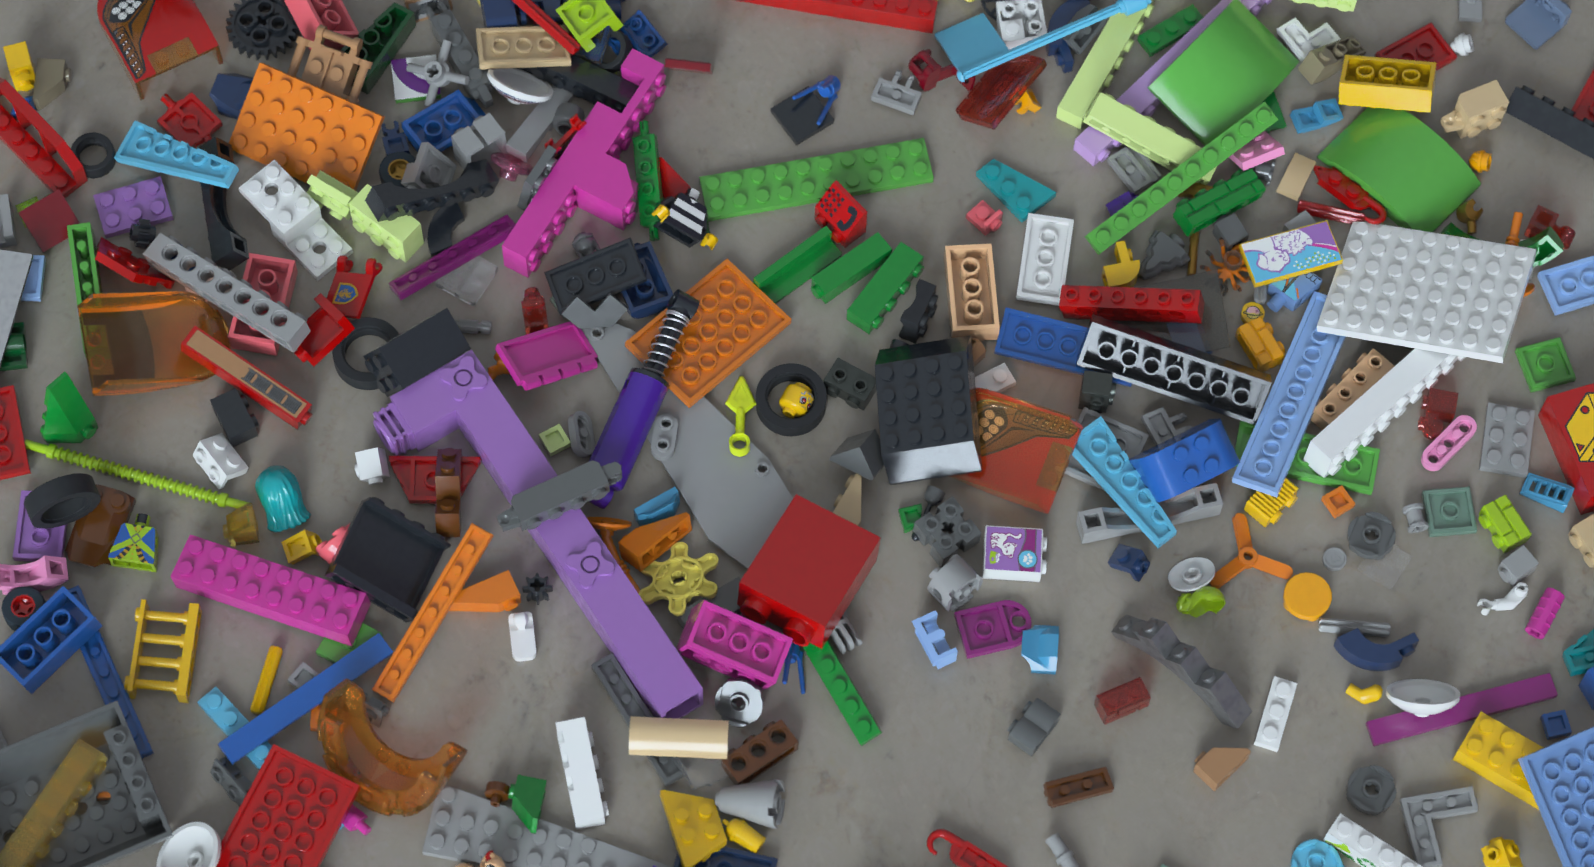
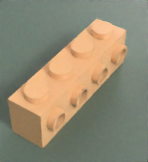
[1311,348,1395,430]

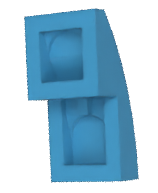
[1290,98,1344,134]

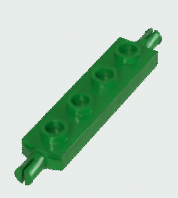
[632,121,663,241]

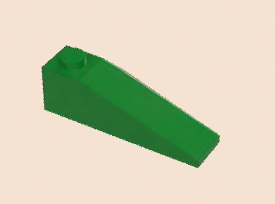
[40,371,99,443]

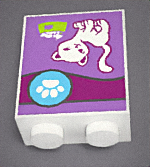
[982,525,1047,582]

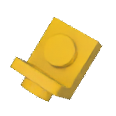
[281,529,322,565]

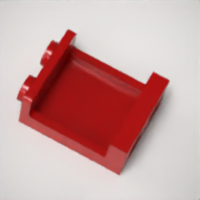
[294,293,355,367]

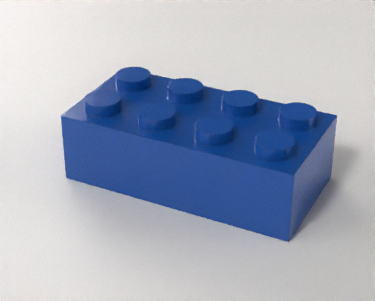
[0,586,103,694]

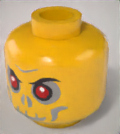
[779,382,814,419]

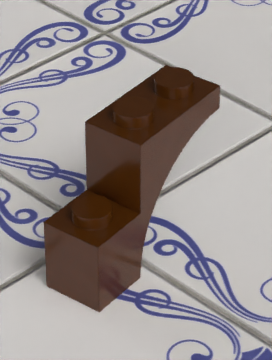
[435,448,462,537]

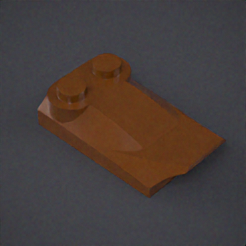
[65,484,136,567]

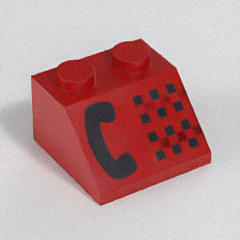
[814,180,867,248]

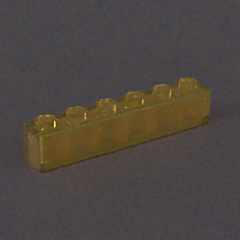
[0,739,107,867]

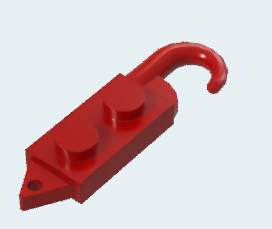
[1313,165,1387,224]
[927,829,1008,867]

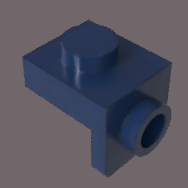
[1108,543,1150,582]

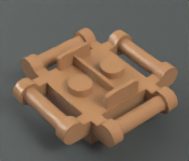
[287,24,373,105]

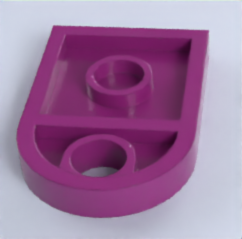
[954,600,1032,659]

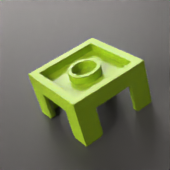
[556,0,624,53]

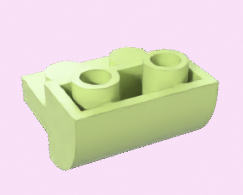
[307,170,358,221]

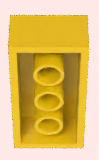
[1339,55,1437,112]
[1453,712,1544,810]

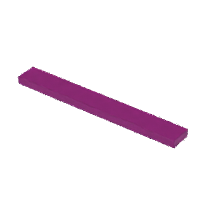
[1366,673,1558,747]

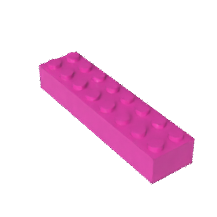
[170,534,371,647]

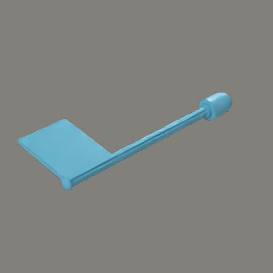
[934,0,1151,82]

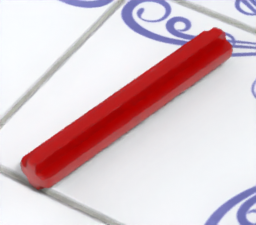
[512,0,581,55]

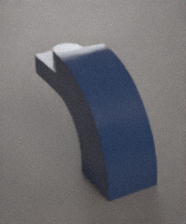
[1334,628,1419,671]

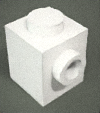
[355,447,390,485]

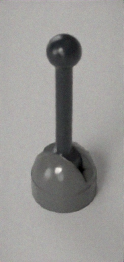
[911,486,945,541]

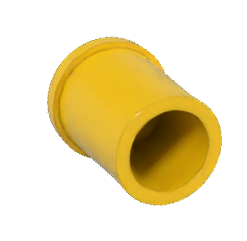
[722,819,766,853]

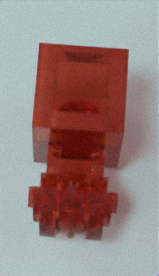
[1524,205,1576,249]
[521,287,549,335]
[1417,388,1458,440]

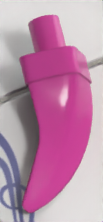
[343,804,372,836]

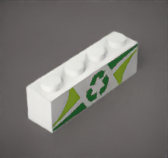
[1323,813,1423,867]

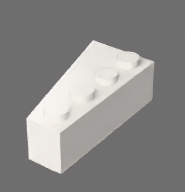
[556,717,609,830]

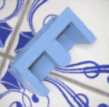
[911,610,958,669]

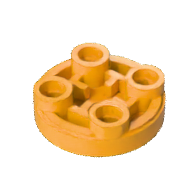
[1283,572,1332,621]

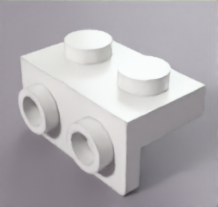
[193,433,249,489]

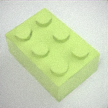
[349,184,424,263]

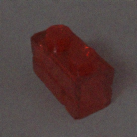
[1094,677,1151,725]

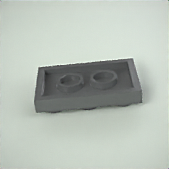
[517,145,557,211]

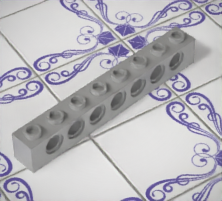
[143,233,311,353]

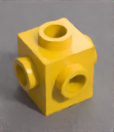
[1481,837,1523,867]

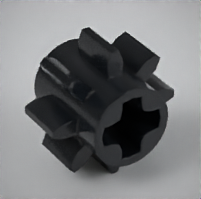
[129,219,156,249]
[522,573,553,605]

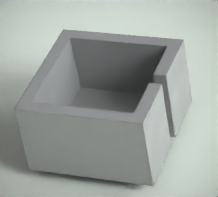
[451,112,508,170]

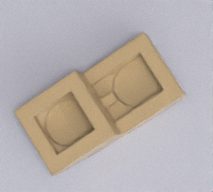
[1276,153,1316,201]

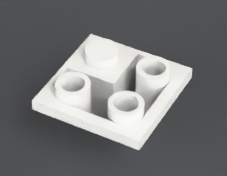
[996,0,1047,50]

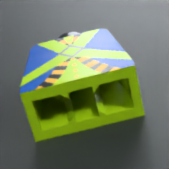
[108,513,159,572]

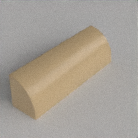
[629,716,729,759]

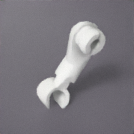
[1477,582,1528,615]

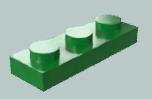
[1137,4,1204,57]

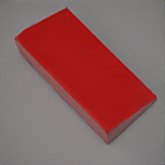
[659,157,690,198]

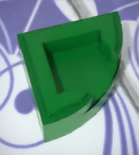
[898,504,922,533]

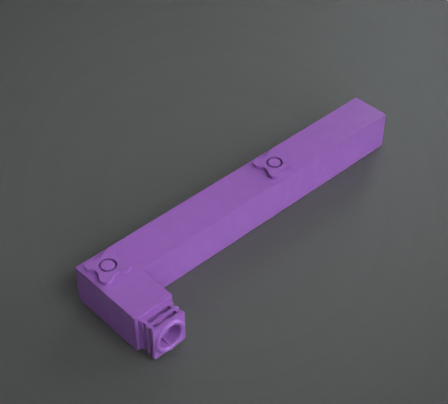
[373,350,703,719]

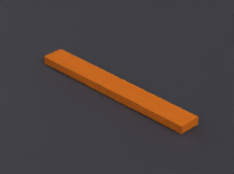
[372,523,494,703]

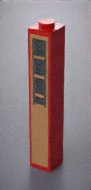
[181,326,313,430]

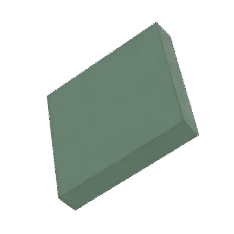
[1422,486,1477,537]

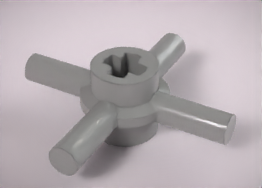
[407,40,470,107]

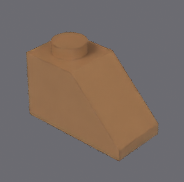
[1193,748,1251,792]

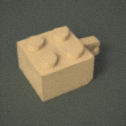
[1440,80,1509,139]

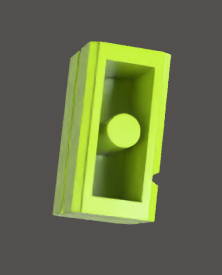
[1479,495,1532,553]

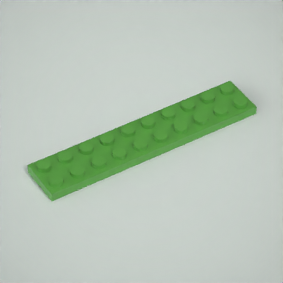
[699,138,934,222]

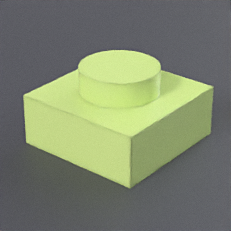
[539,424,571,457]

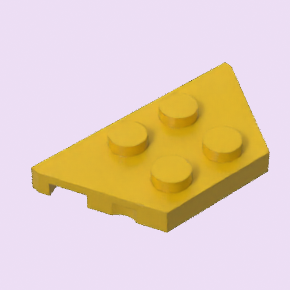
[660,790,727,867]

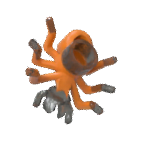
[1200,237,1252,297]

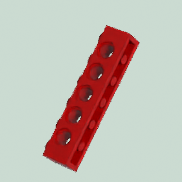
[1059,285,1205,324]

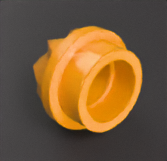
[1469,150,1492,173]

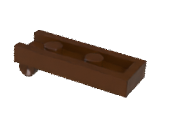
[1043,767,1114,808]

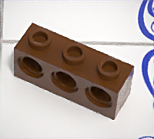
[721,719,799,785]

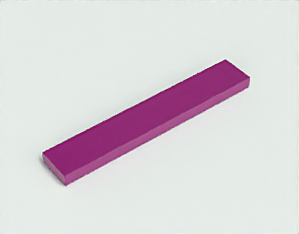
[388,215,516,300]

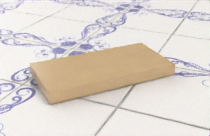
[476,25,571,69]

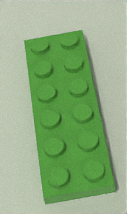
[1234,420,1380,495]

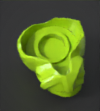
[1176,586,1226,618]

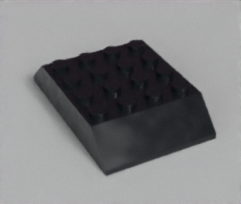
[875,335,982,485]

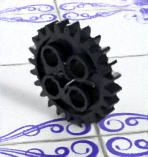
[226,0,300,60]

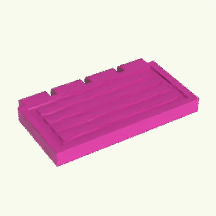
[495,321,598,391]

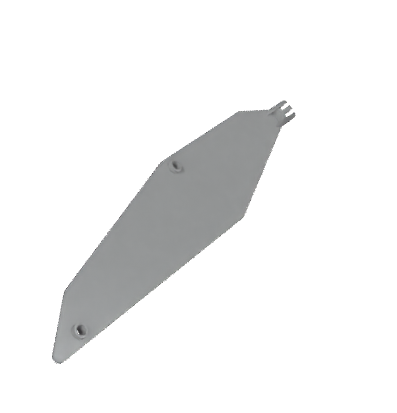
[581,323,863,655]

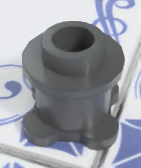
[1252,160,1276,186]

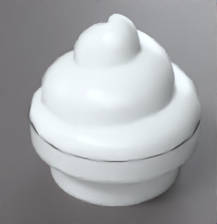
[1450,33,1474,56]

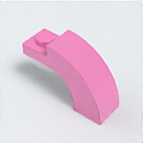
[0,556,69,595]

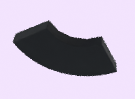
[427,203,465,257]

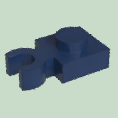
[382,121,410,156]

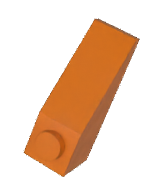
[618,512,692,572]
[449,570,521,612]

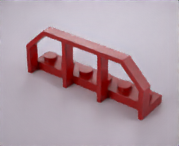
[0,78,88,198]

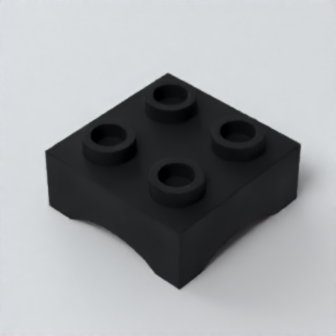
[899,279,938,344]

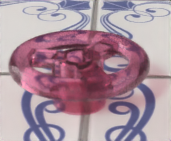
[491,152,533,181]

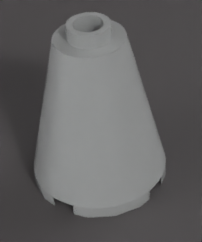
[715,779,785,829]

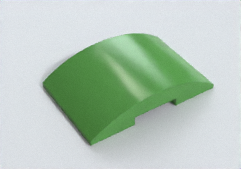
[1147,0,1299,146]
[1317,107,1481,232]

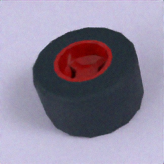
[1,586,45,631]

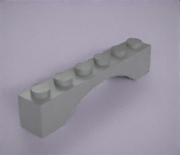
[1076,483,1223,544]

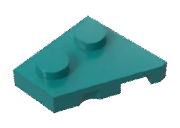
[1562,629,1594,677]

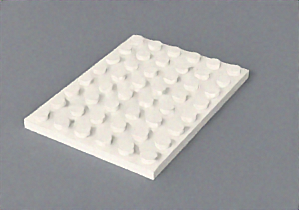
[1317,221,1536,363]

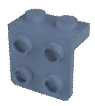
[1505,0,1572,49]

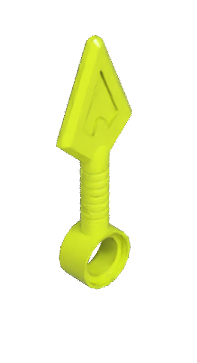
[725,376,756,457]

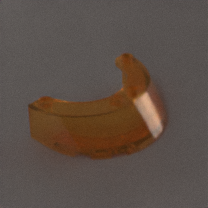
[317,678,467,817]

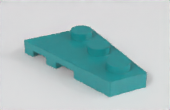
[976,158,1057,223]

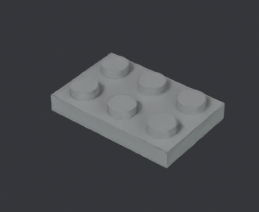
[1479,403,1535,478]

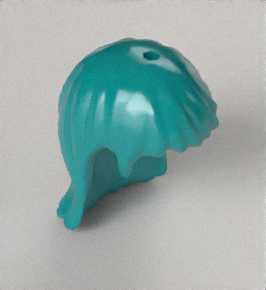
[255,465,311,532]

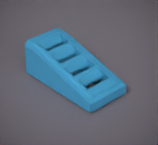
[1519,473,1575,513]

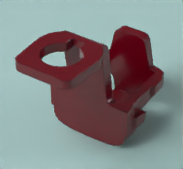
[908,49,976,92]

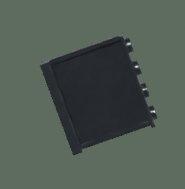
[325,497,451,623]

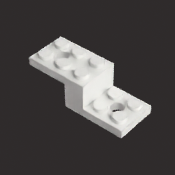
[239,160,353,281]

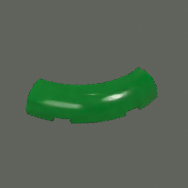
[1439,222,1564,267]

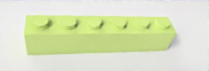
[1083,92,1217,185]

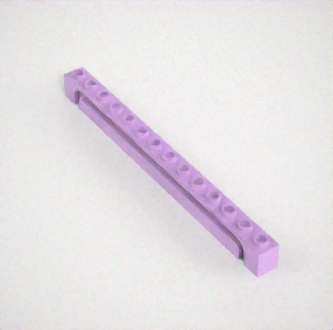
[1073,0,1273,166]

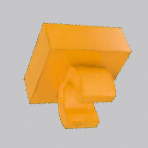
[1011,85,1042,115]

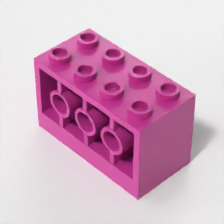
[676,600,793,691]

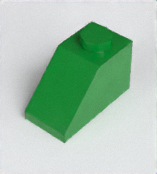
[508,775,547,834]

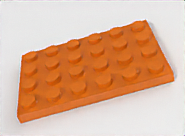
[229,63,385,191]
[625,259,792,408]

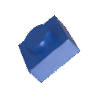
[1540,710,1572,740]

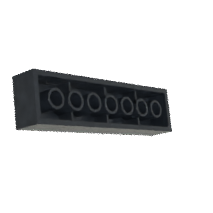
[1076,314,1272,425]

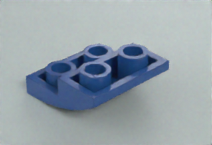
[606,10,668,58]

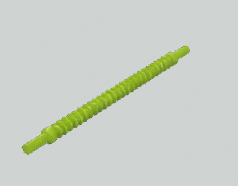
[25,439,252,512]

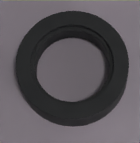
[332,317,400,390]
[756,363,827,437]
[24,473,101,529]

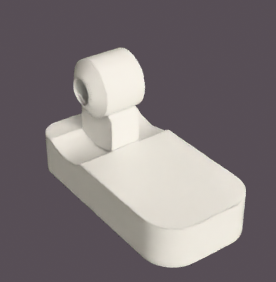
[508,612,537,662]

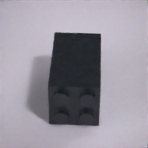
[363,308,471,397]

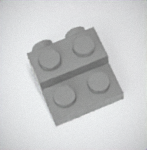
[401,142,457,189]

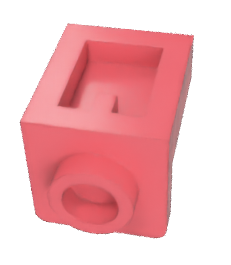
[966,200,1003,236]

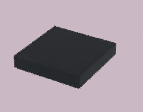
[771,86,834,146]

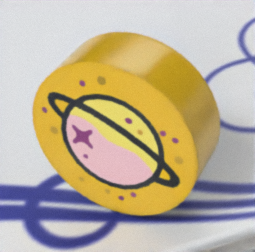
[1241,302,1265,324]

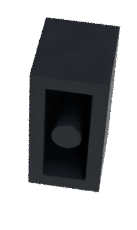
[210,388,259,447]

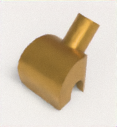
[1456,198,1483,234]

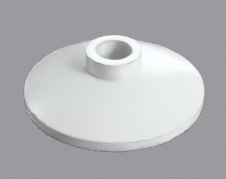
[1168,557,1215,592]

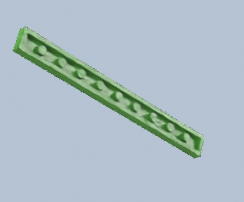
[1084,102,1278,255]

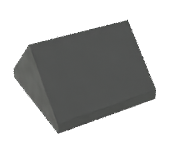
[830,429,884,481]

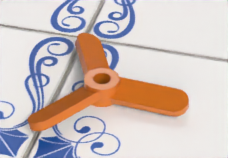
[1209,513,1293,588]

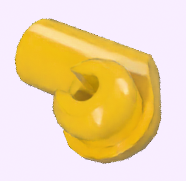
[1345,683,1383,704]

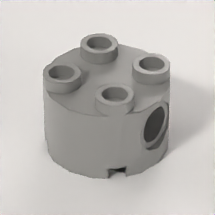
[927,554,983,612]

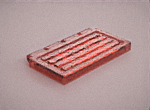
[955,54,1047,130]

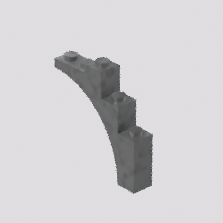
[1111,615,1253,729]

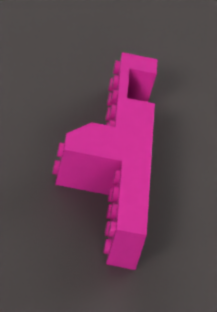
[502,48,666,278]

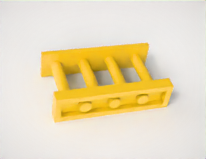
[124,599,202,703]

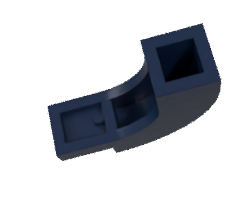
[1046,0,1091,74]

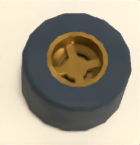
[379,152,416,188]

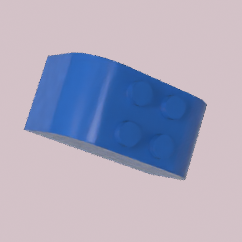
[1129,418,1240,503]

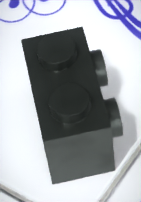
[824,358,877,411]
[1078,370,1116,413]

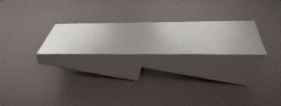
[506,85,574,163]

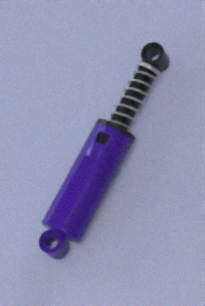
[588,289,699,509]

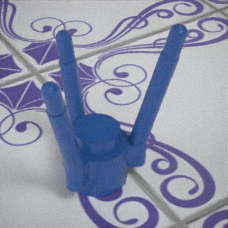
[792,75,841,125]
[782,642,806,694]

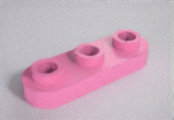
[1421,415,1477,471]

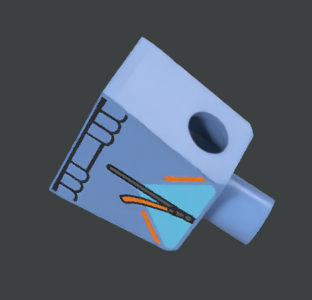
[1267,272,1322,312]

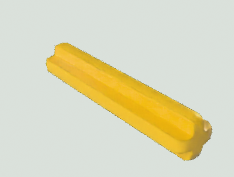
[250,645,283,715]

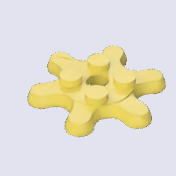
[638,542,719,616]

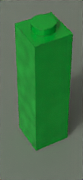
[811,232,892,304]

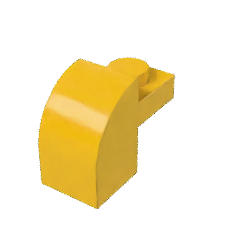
[1101,241,1140,287]

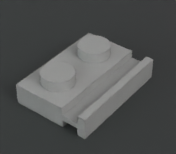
[1107,146,1162,195]

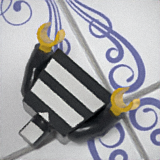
[652,188,718,250]

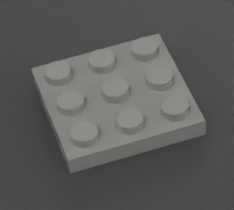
[1055,407,1149,491]

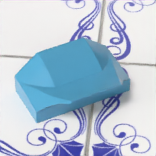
[634,487,680,526]
[1021,625,1059,675]

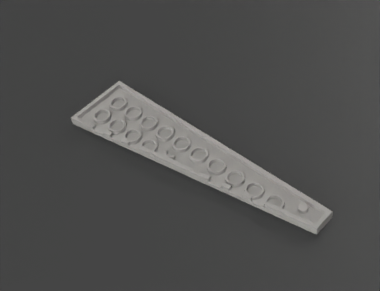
[422,782,671,867]

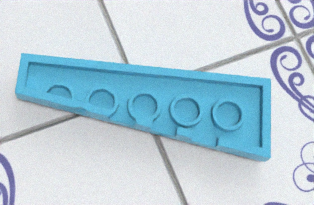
[114,121,239,189]
[1064,416,1177,548]

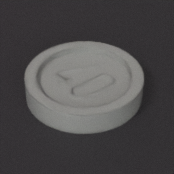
[1322,547,1347,571]

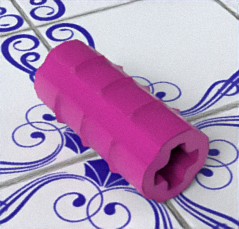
[1525,587,1565,639]

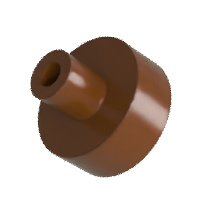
[485,781,510,807]

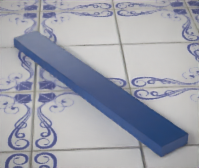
[68,585,153,758]
[218,633,393,765]

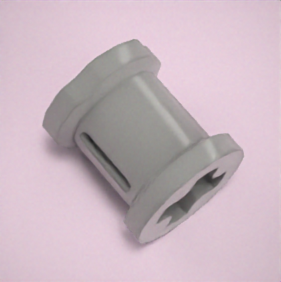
[1402,503,1429,533]

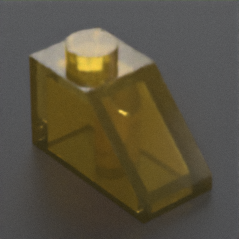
[223,503,260,546]

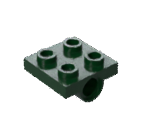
[0,322,28,371]

